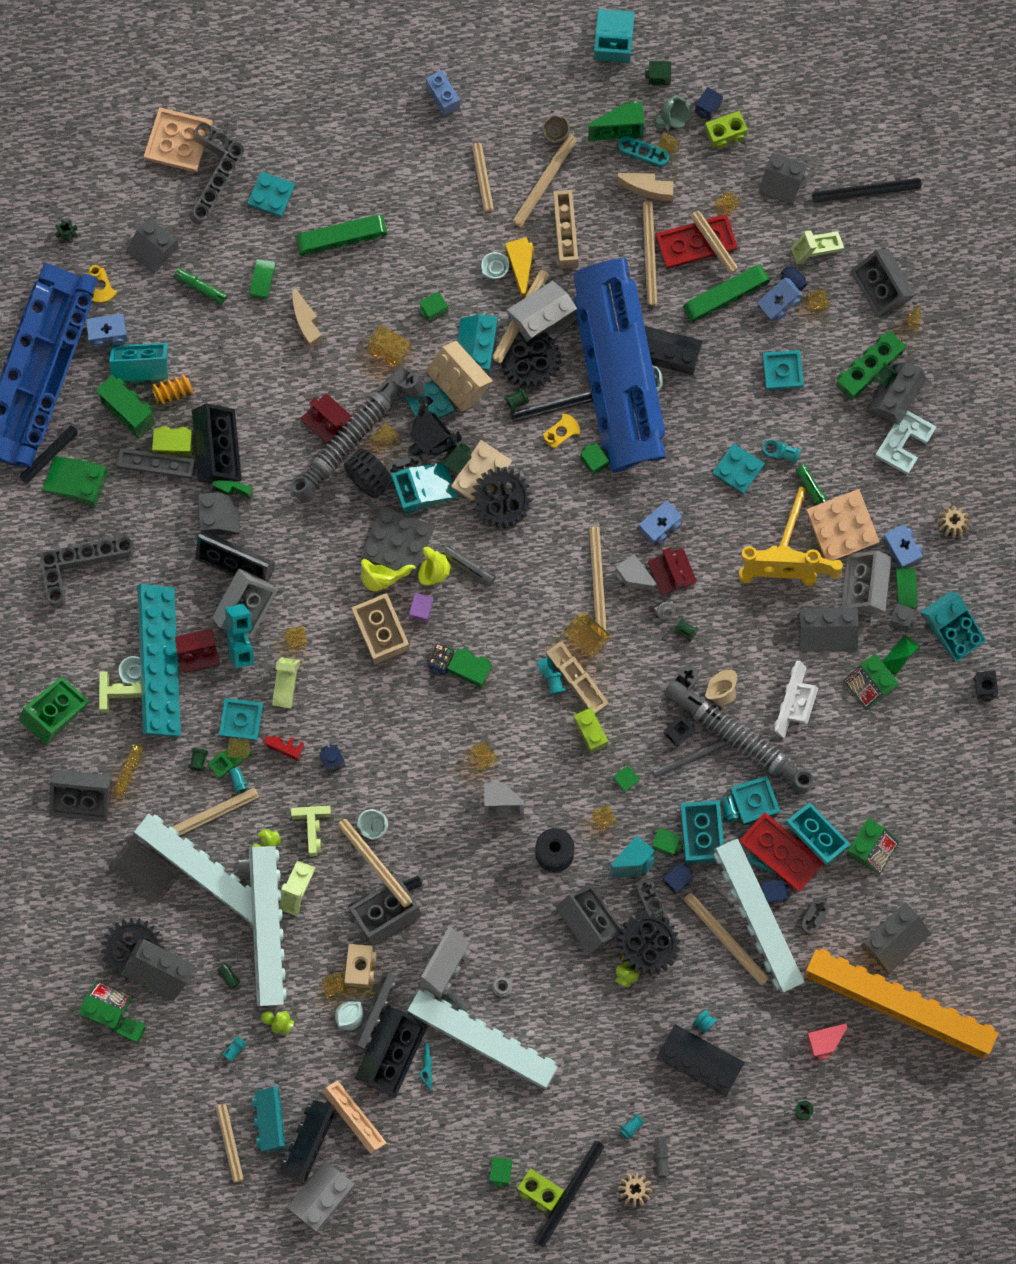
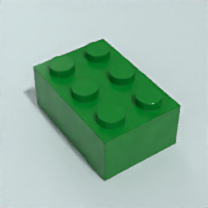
[96,375,156,439]

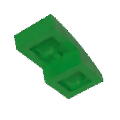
[249,259,276,299]
[212,481,254,499]
[895,568,918,609]
[208,739,252,778]

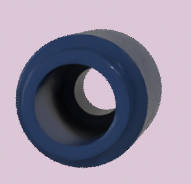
[780,266,808,292]

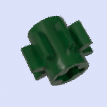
[55,220,78,243]

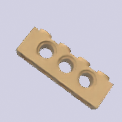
[553,190,578,269]

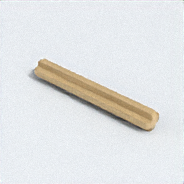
[472,143,493,212]
[691,211,738,274]
[216,1104,244,1183]

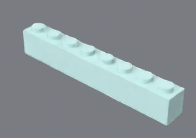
[134,814,253,925]
[713,839,804,992]
[249,846,286,1006]
[407,990,558,1090]

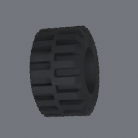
[344,448,393,499]

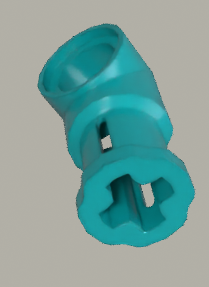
[762,440,801,465]
[538,657,566,696]

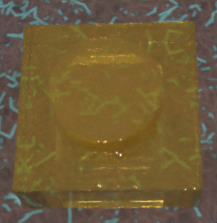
[660,132,680,154]
[715,189,742,216]
[806,289,830,313]
[908,306,921,330]
[285,625,307,649]
[227,738,250,759]
[591,804,617,831]
[322,972,346,998]

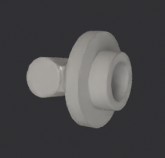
[654,601,676,620]

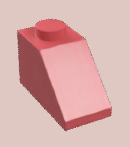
[807,1024,847,1061]

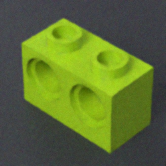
[704,111,748,149]
[517,1168,564,1213]

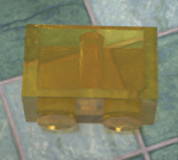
[367,324,412,365]
[564,611,612,658]

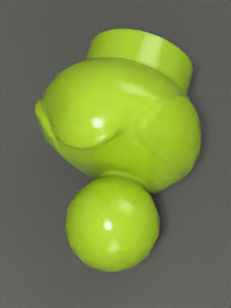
[251,829,281,847]
[615,955,639,988]
[261,1011,295,1035]

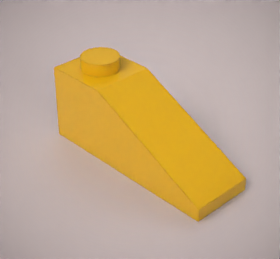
[505,237,535,299]

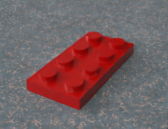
[655,214,738,269]
[739,812,824,893]

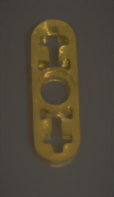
[113,743,144,798]

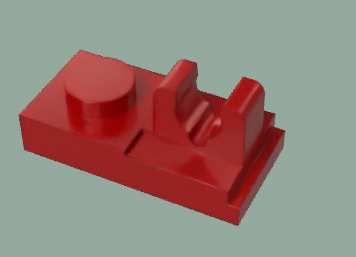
[264,735,304,762]

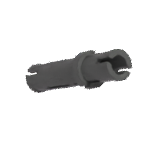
[443,546,496,587]

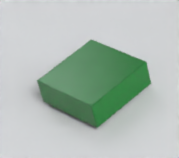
[613,765,640,793]

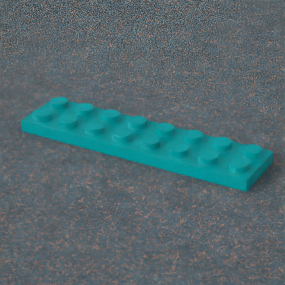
[137,584,181,737]

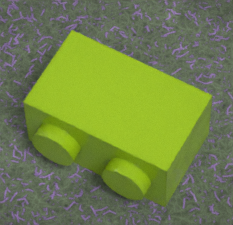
[152,426,193,457]
[574,708,608,754]

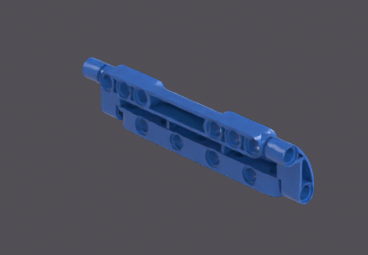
[573,258,666,472]
[0,263,98,468]

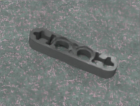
[637,879,677,947]

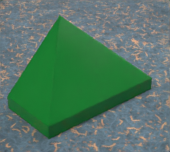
[882,635,920,675]

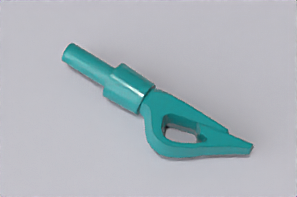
[419,1043,433,1091]

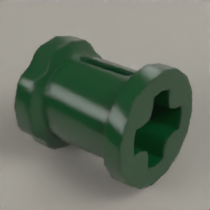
[873,362,898,387]
[505,388,529,411]
[674,618,699,643]
[188,748,209,771]
[795,1101,814,1120]

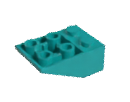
[594,9,635,63]
[391,463,458,515]
[920,591,986,662]

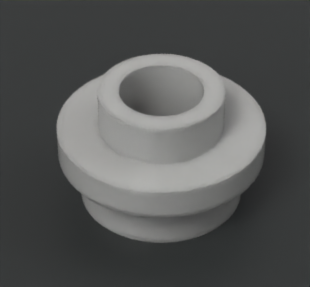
[492,977,512,997]

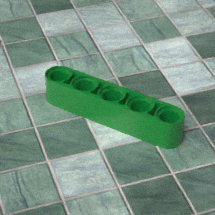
[295,215,388,256]
[682,264,771,323]

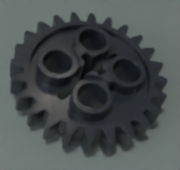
[501,333,562,389]
[471,467,532,529]
[616,912,680,976]
[101,917,165,982]

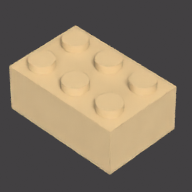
[425,341,493,411]
[351,593,410,665]

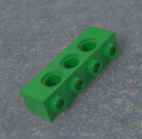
[836,331,906,401]

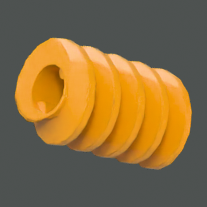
[152,374,194,407]

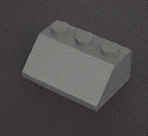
[506,281,577,342]
[841,550,891,613]
[212,569,278,639]
[484,780,524,818]
[420,926,471,998]
[287,1161,356,1233]

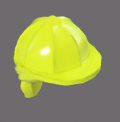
[418,547,451,585]
[361,559,416,591]

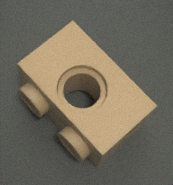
[344,944,376,988]

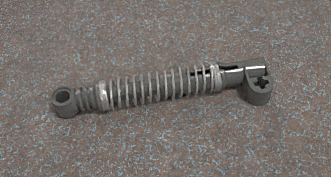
[290,365,425,503]
[663,665,814,794]

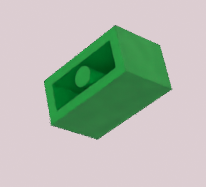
[447,648,492,688]

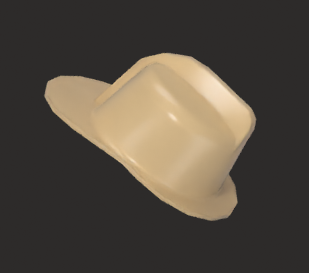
[705,670,737,710]

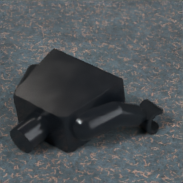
[409,396,462,456]

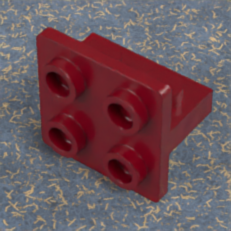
[301,394,352,444]
[648,547,697,595]
[175,629,220,673]

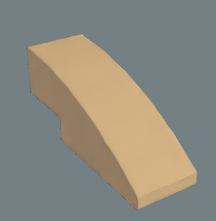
[617,173,673,202]
[292,288,323,349]

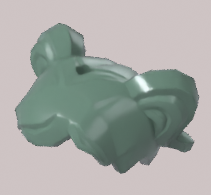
[655,95,691,131]

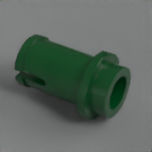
[217,963,241,990]

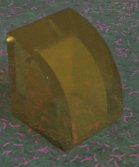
[370,422,400,448]
[468,740,498,770]

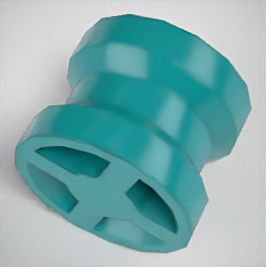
[693,1010,717,1034]

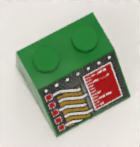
[843,653,899,711]
[846,818,899,875]
[78,981,133,1032]

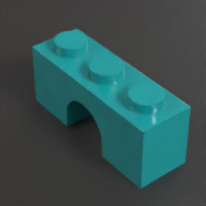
[225,604,254,668]

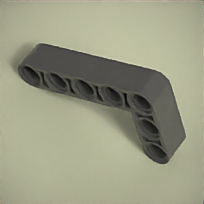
[190,123,244,224]
[40,537,135,608]

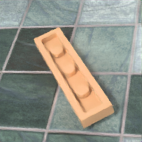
[322,1081,386,1154]

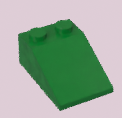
[588,101,644,141]
[42,456,109,508]
[18,676,89,745]

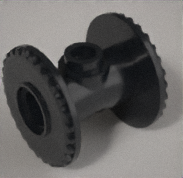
[535,828,574,873]

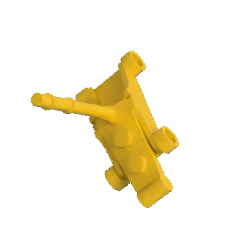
[738,487,843,587]

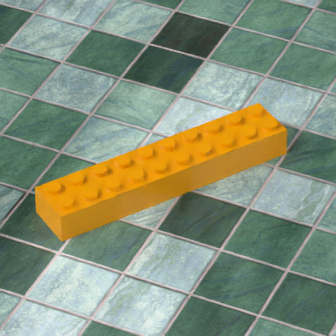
[803,949,999,1060]

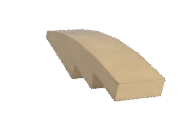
[545,641,609,714]

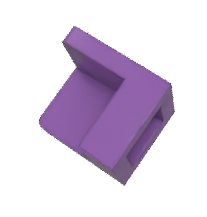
[409,593,433,624]

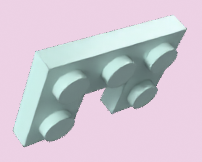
[875,411,936,475]

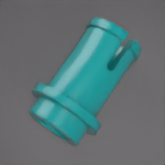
[228,767,248,793]
[721,796,739,822]
[222,1036,247,1062]
[619,1114,645,1139]

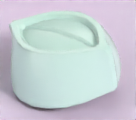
[481,252,509,279]
[119,656,141,685]
[335,1001,364,1030]

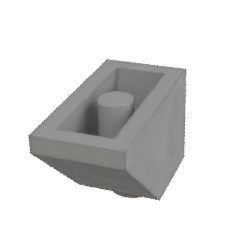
[615,554,657,591]

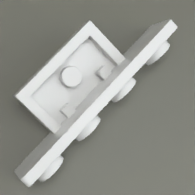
[774,661,818,738]

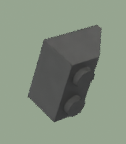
[758,153,807,205]
[126,217,179,273]
[198,492,240,535]

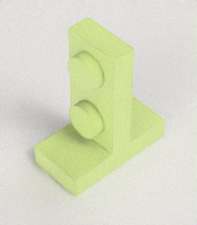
[791,231,844,265]
[272,657,300,708]
[99,672,142,713]
[291,806,331,857]
[279,861,315,916]

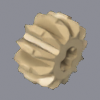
[937,505,970,538]
[618,1172,652,1207]

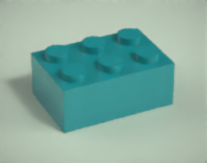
[680,800,724,865]

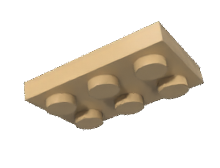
[450,440,512,505]

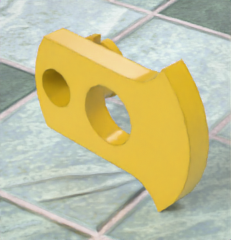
[87,265,118,303]
[543,414,580,449]

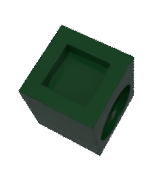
[645,61,671,85]
[442,443,472,474]

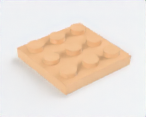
[144,107,213,173]
[806,489,880,561]

